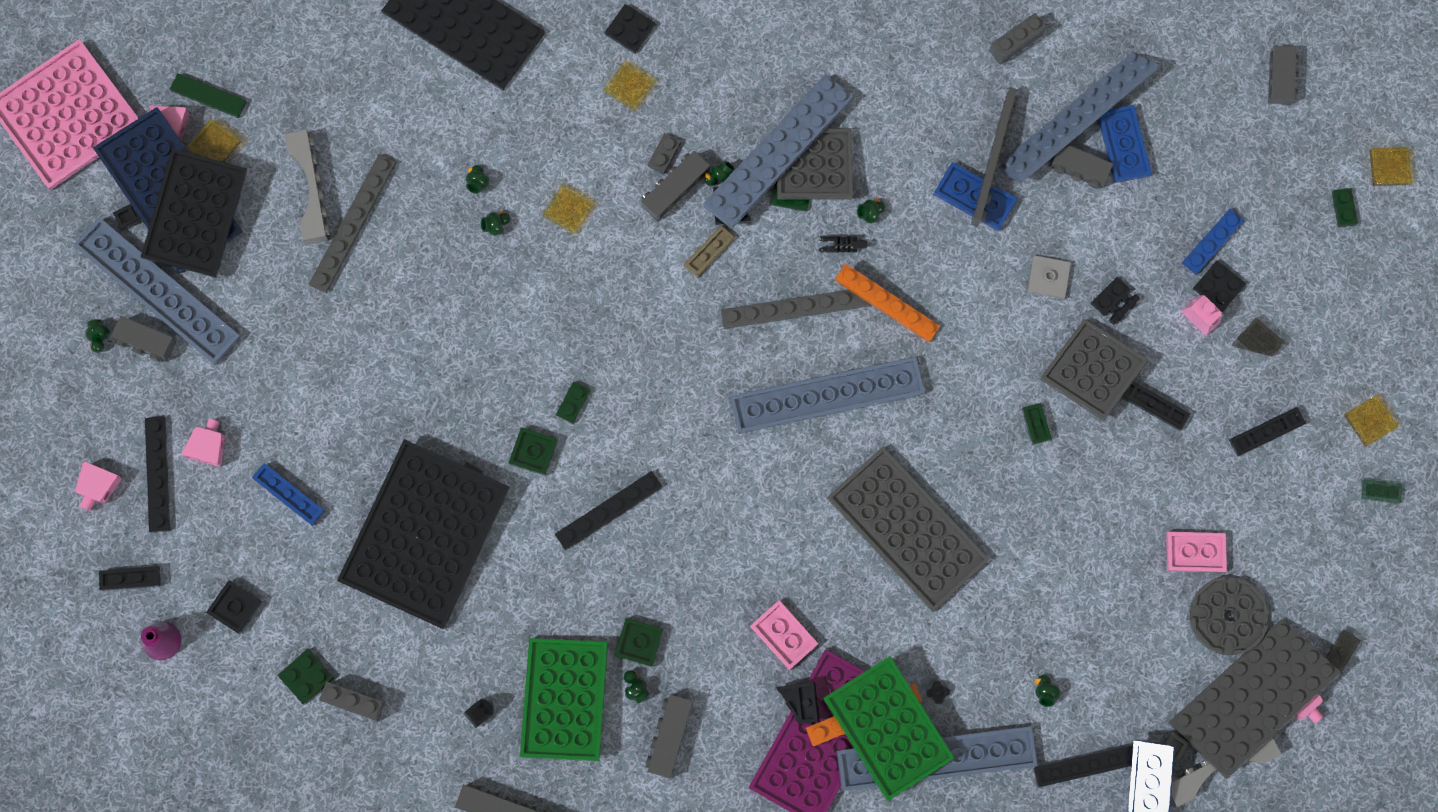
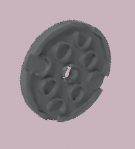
[1189,577,1269,655]

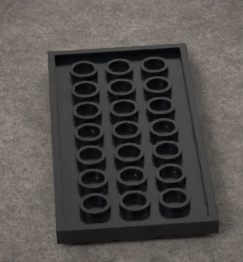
[381,0,545,91]

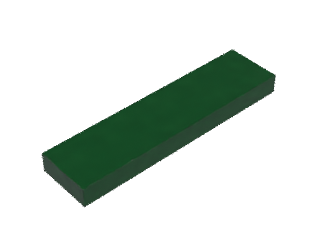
[170,73,246,119]

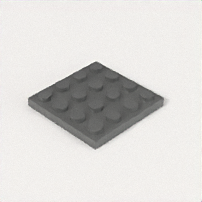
[777,128,853,200]
[1040,319,1148,421]

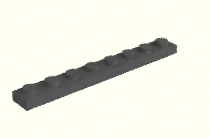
[971,87,1018,227]
[309,154,396,294]
[721,290,872,329]

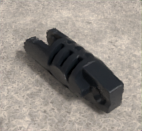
[819,236,867,253]

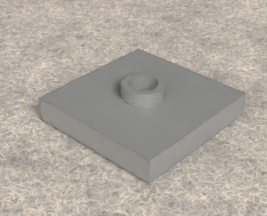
[1027,255,1071,299]

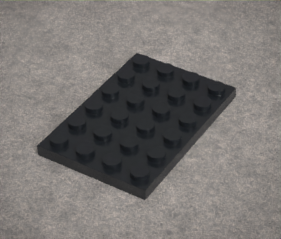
[141,148,247,278]

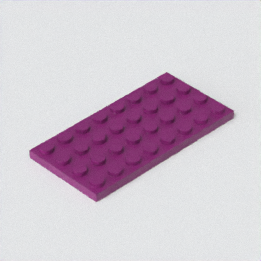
[748,649,865,812]

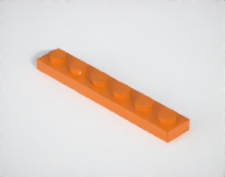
[834,263,940,342]
[805,683,923,747]

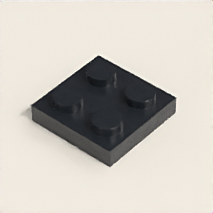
[604,4,656,54]
[1193,260,1246,312]
[206,580,262,635]

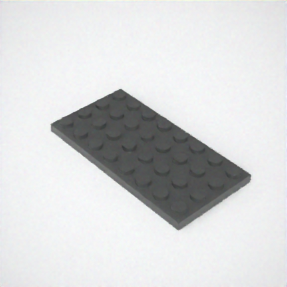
[826,447,990,613]
[1169,619,1341,779]

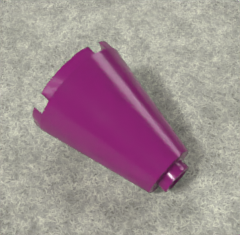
[141,621,182,660]

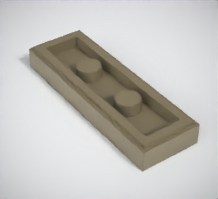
[683,225,735,278]

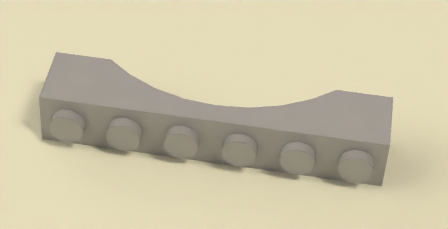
[284,130,330,245]
[1171,737,1282,808]

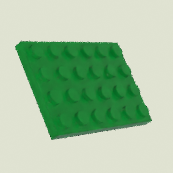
[520,638,608,762]
[823,656,955,801]

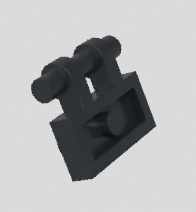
[1090,277,1140,325]

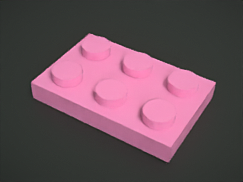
[1166,532,1227,573]
[750,600,818,670]

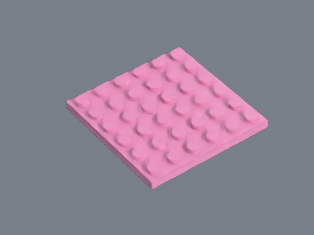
[0,39,138,190]

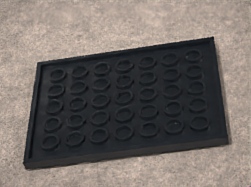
[337,439,510,629]

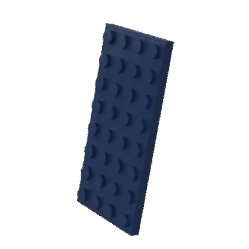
[93,107,243,274]

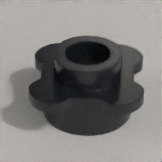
[926,681,950,704]

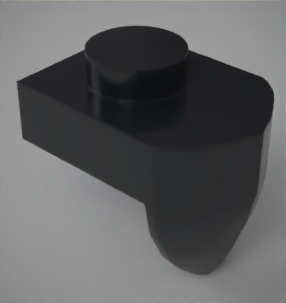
[463,698,494,728]

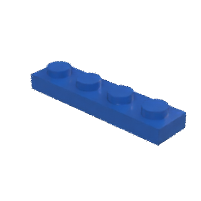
[1182,208,1244,275]
[252,463,325,526]

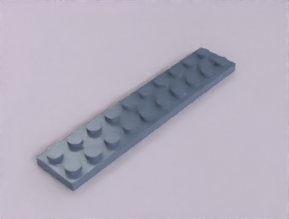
[998,52,1158,183]
[703,74,854,229]
[74,217,241,365]
[730,357,925,434]
[836,726,1038,791]

